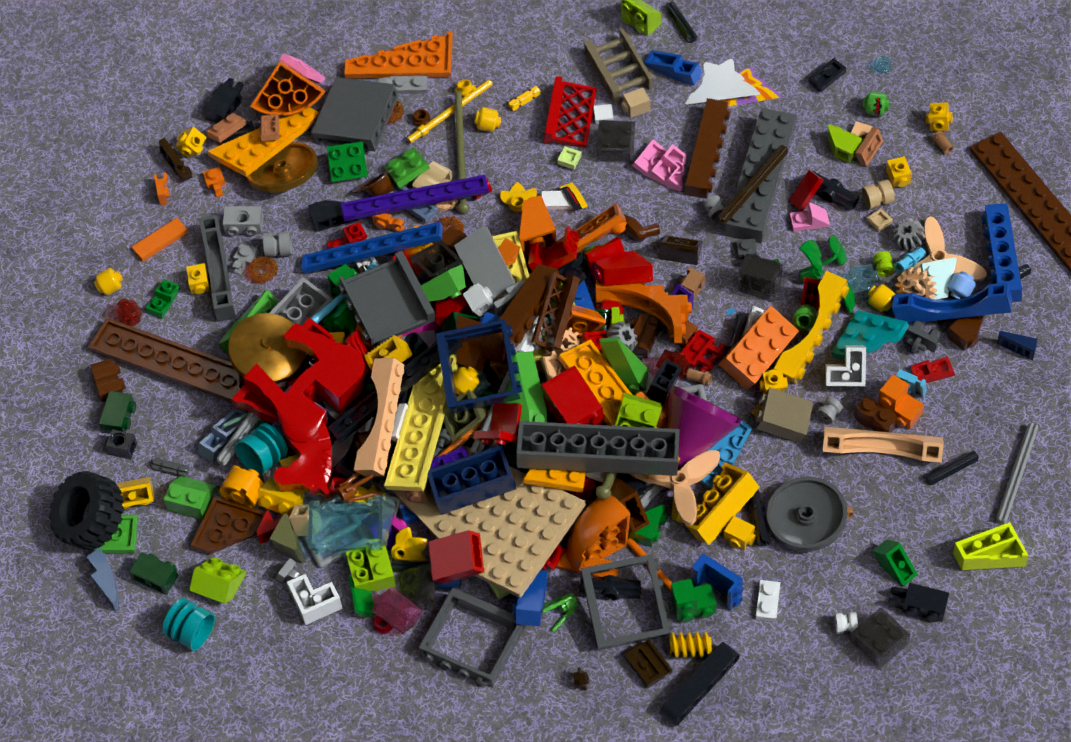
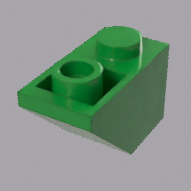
[629,505,668,548]

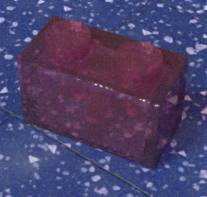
[372,587,423,635]

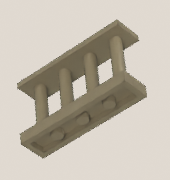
[584,27,654,103]

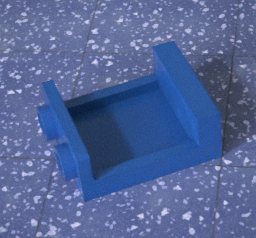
[691,553,744,611]

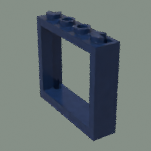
[436,319,523,413]

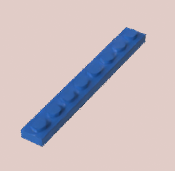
[301,222,443,274]

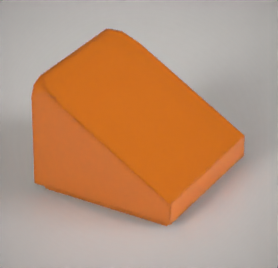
[498,238,521,266]

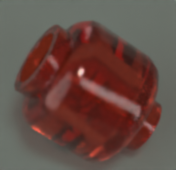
[114,298,142,327]

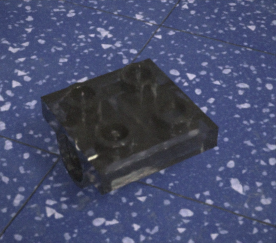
[398,562,435,611]

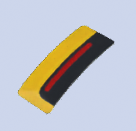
[560,182,587,211]

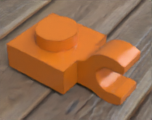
[203,167,225,197]
[153,172,170,205]

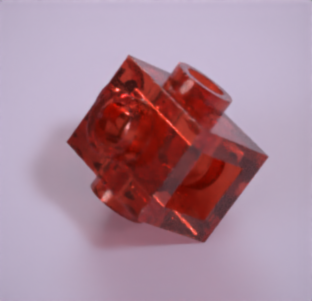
[656,349,690,380]

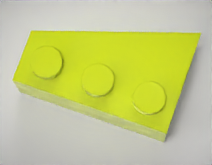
[953,522,1029,570]

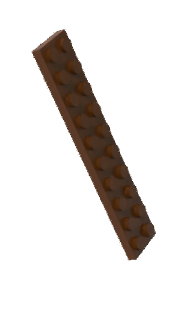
[970,131,1071,272]
[88,318,245,403]

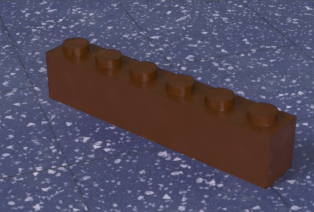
[685,98,731,199]
[481,264,561,364]

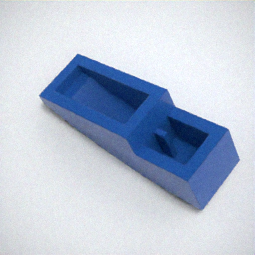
[644,50,703,85]

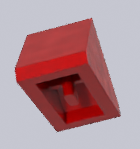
[801,277,821,313]

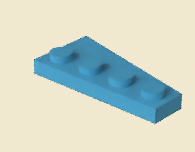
[699,416,752,490]

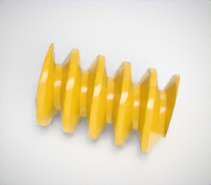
[670,631,712,658]

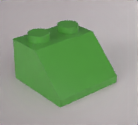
[164,476,218,520]

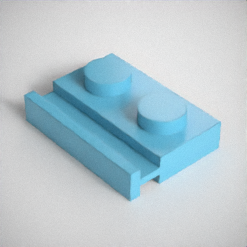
[896,369,927,397]

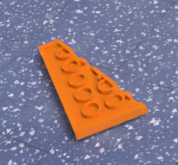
[344,31,453,79]

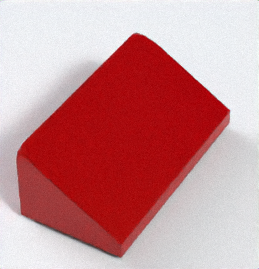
[789,170,824,211]

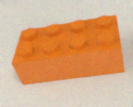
[718,305,799,390]

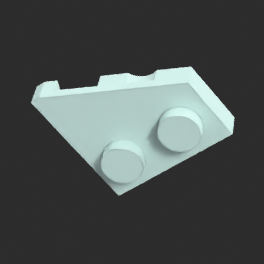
[920,257,957,300]

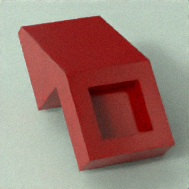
[327,222,367,249]

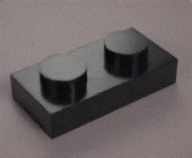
[808,58,847,92]

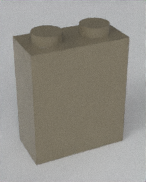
[755,387,813,443]

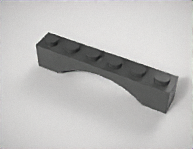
[199,215,236,321]

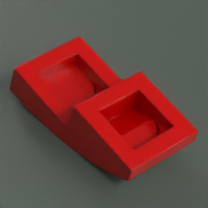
[910,356,955,383]

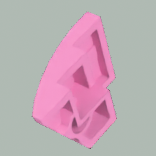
[632,140,687,191]

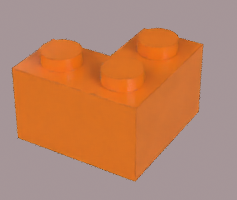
[878,375,924,430]

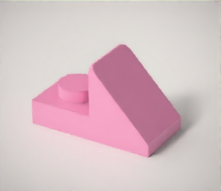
[790,203,830,232]

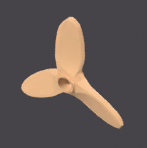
[907,217,987,282]
[629,450,720,526]

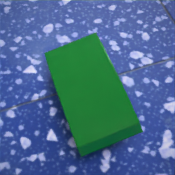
[145,279,180,319]

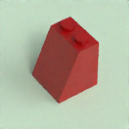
[541,365,604,425]

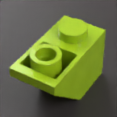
[827,124,862,164]

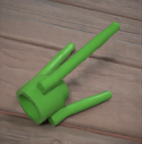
[542,592,578,632]

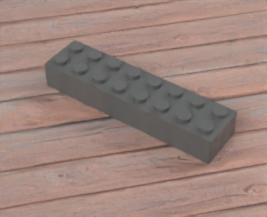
[726,108,797,243]
[517,421,680,476]

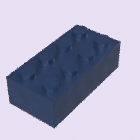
[427,445,517,515]

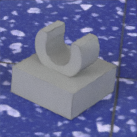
[275,558,300,583]

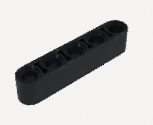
[659,642,740,727]

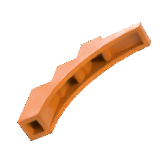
[596,280,692,343]

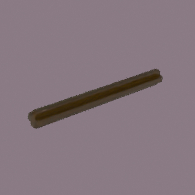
[718,145,788,225]

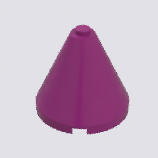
[667,384,742,471]

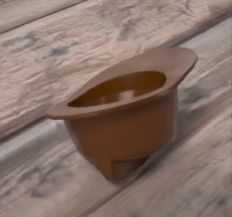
[352,169,394,197]

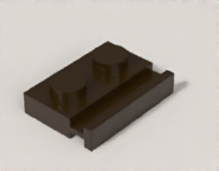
[624,639,672,688]

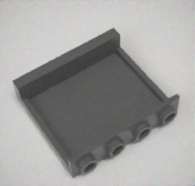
[311,77,399,152]
[338,251,435,347]

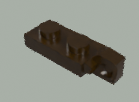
[159,138,193,182]

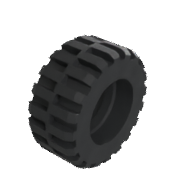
[49,471,124,550]

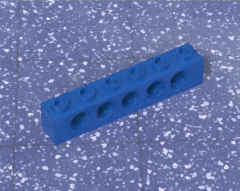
[981,203,1022,302]

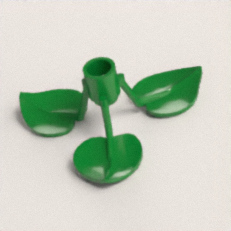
[799,235,856,314]

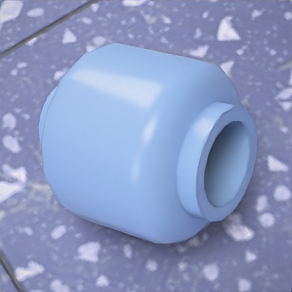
[947,271,976,299]

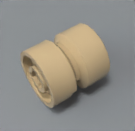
[861,179,895,210]

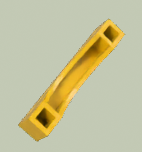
[774,271,849,384]

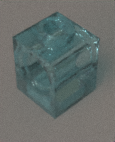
[848,264,879,293]

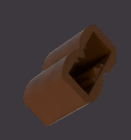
[90,358,126,402]
[855,397,897,433]

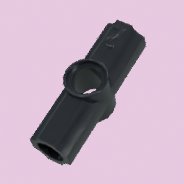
[812,171,859,211]
[579,575,641,601]

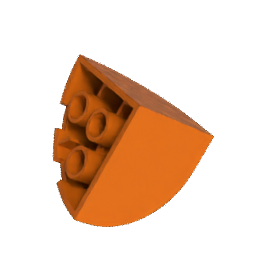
[250,60,325,116]
[566,495,630,574]

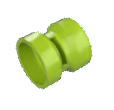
[872,251,895,277]

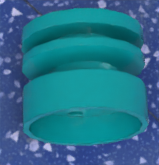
[235,423,288,475]
[162,598,215,651]

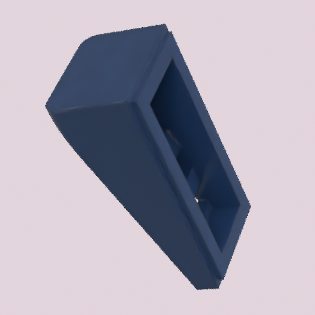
[997,331,1038,360]

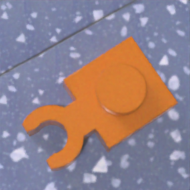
[372,213,404,232]

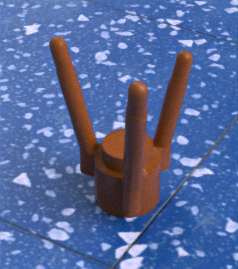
[337,472,382,504]

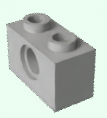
[223,206,264,236]

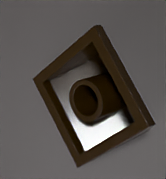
[661,235,703,265]

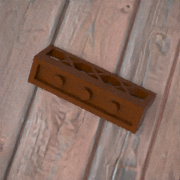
[531,272,580,352]

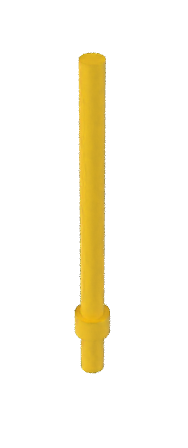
[406,79,493,144]

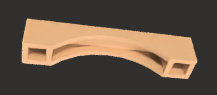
[354,358,404,477]
[823,427,944,463]

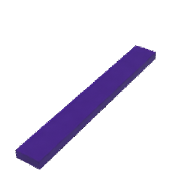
[340,175,489,221]

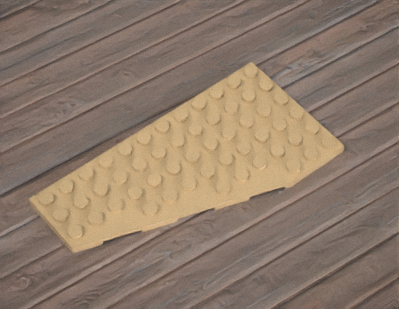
[392,440,586,598]

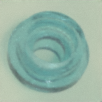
[874,56,892,73]

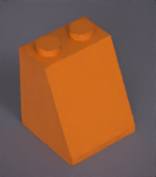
[519,195,556,257]

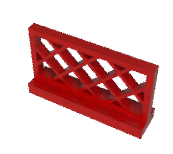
[543,76,597,148]

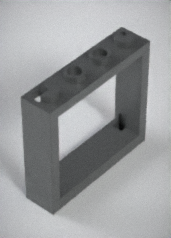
[580,554,673,651]
[419,588,526,688]

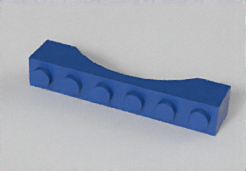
[892,282,1012,324]

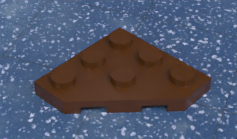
[190,496,266,555]

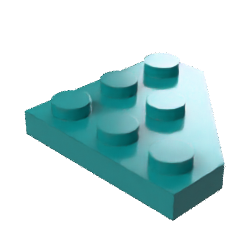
[831,310,909,360]

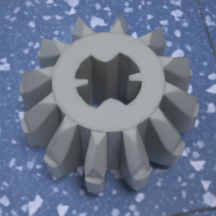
[893,218,925,251]
[605,321,638,351]

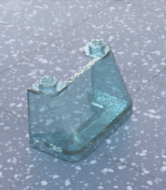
[308,495,395,555]

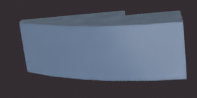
[198,408,245,463]
[87,548,119,611]

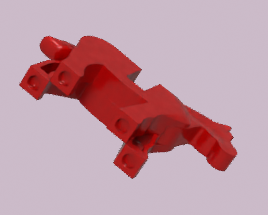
[232,317,370,499]

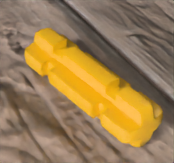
[508,86,541,111]

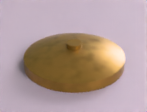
[247,142,318,193]
[228,313,305,384]

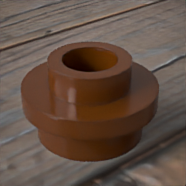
[412,109,430,126]

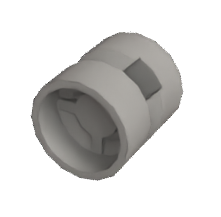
[263,232,292,257]

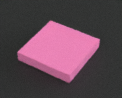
[280,53,325,83]

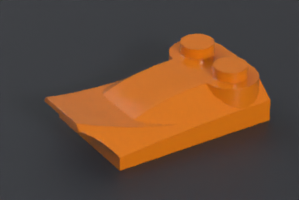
[575,203,627,253]

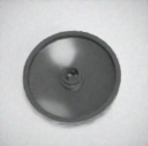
[767,477,848,552]

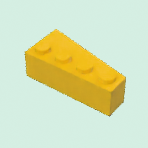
[685,462,760,545]

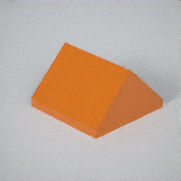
[566,305,606,337]

